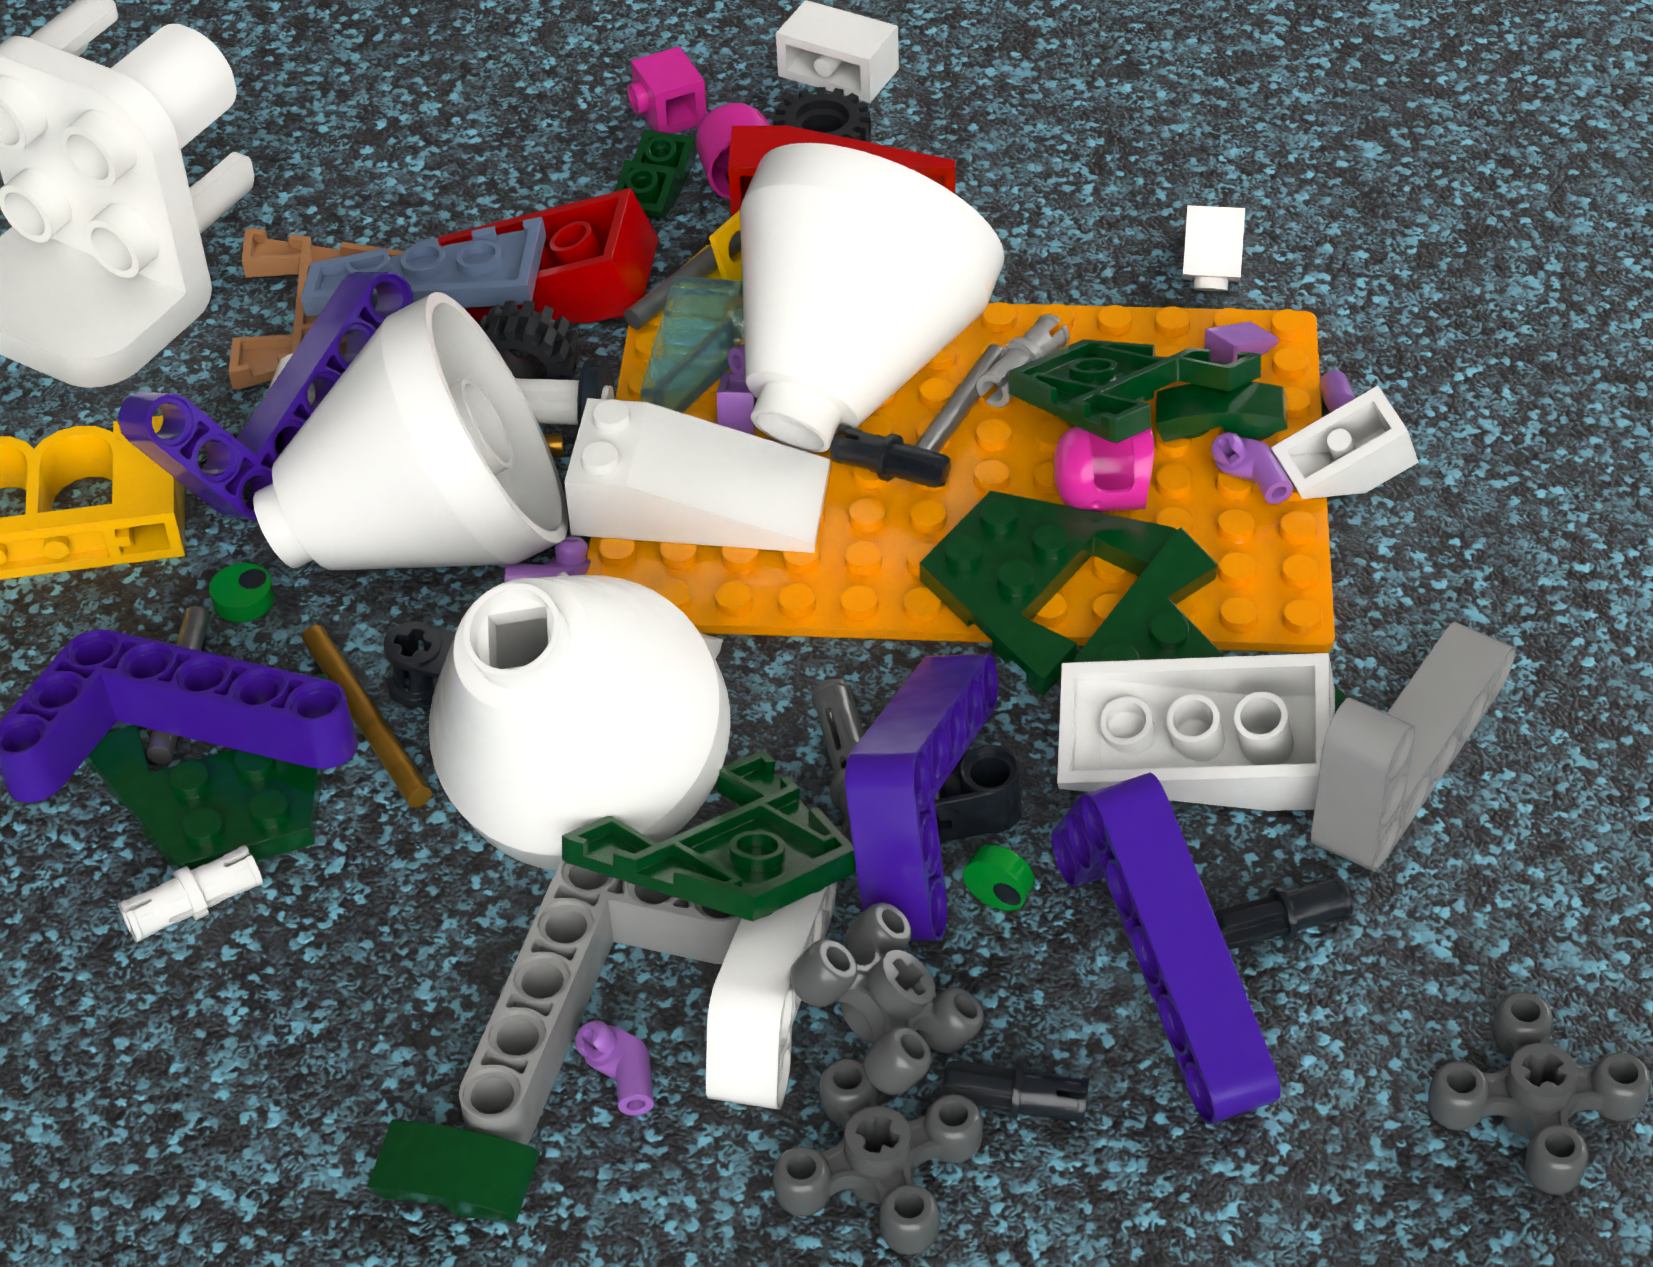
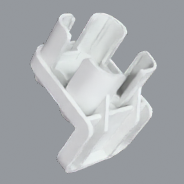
[0,0,254,388]

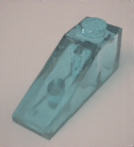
[640,276,744,413]

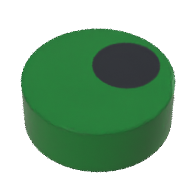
[209,563,275,622]
[963,845,1035,911]

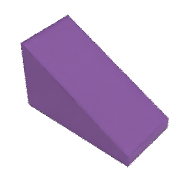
[1204,321,1279,362]
[717,372,757,436]

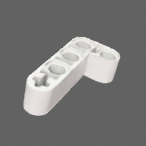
[706,882,837,1110]

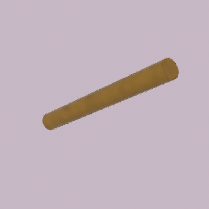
[302,625,432,808]

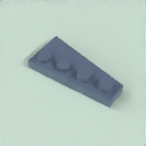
[300,217,546,316]

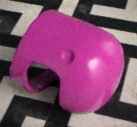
[695,103,770,200]
[1053,426,1154,512]

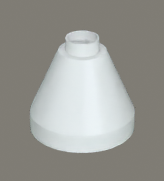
[740,143,1004,452]
[253,292,568,571]
[429,575,730,871]

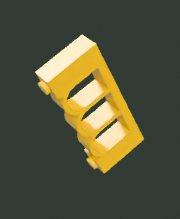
[0,415,185,580]

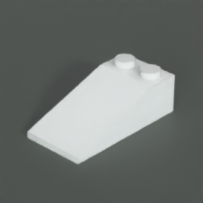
[564,398,831,553]
[1057,653,1335,811]

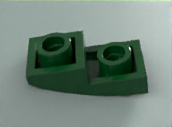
[614,129,697,218]
[1156,382,1288,442]
[367,1119,540,1221]

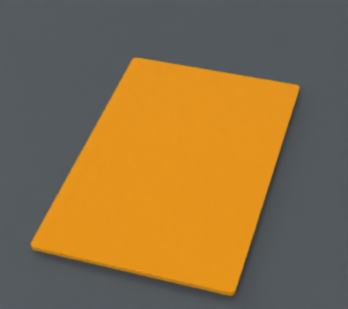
[585,295,1335,653]

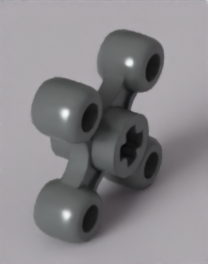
[789,902,984,1095]
[1428,992,1651,1195]
[772,1058,983,1255]

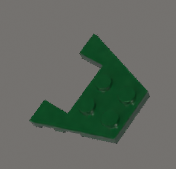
[1008,339,1261,443]
[920,491,1177,696]
[1073,527,1346,713]
[85,673,329,871]
[562,750,856,921]

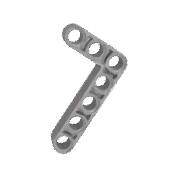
[1311,622,1516,872]
[459,860,741,1145]

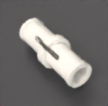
[118,845,263,943]

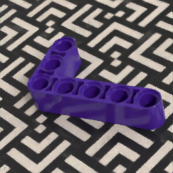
[118,272,413,521]
[0,629,358,803]
[845,654,998,941]
[1051,772,1280,1124]

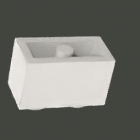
[776,0,899,103]

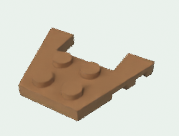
[229,228,404,390]

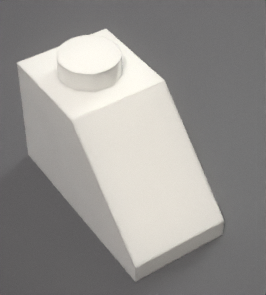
[1182,205,1245,291]
[1271,386,1419,499]

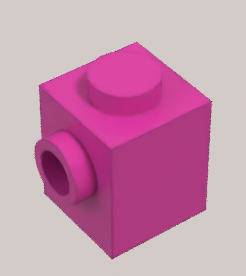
[627,46,707,134]

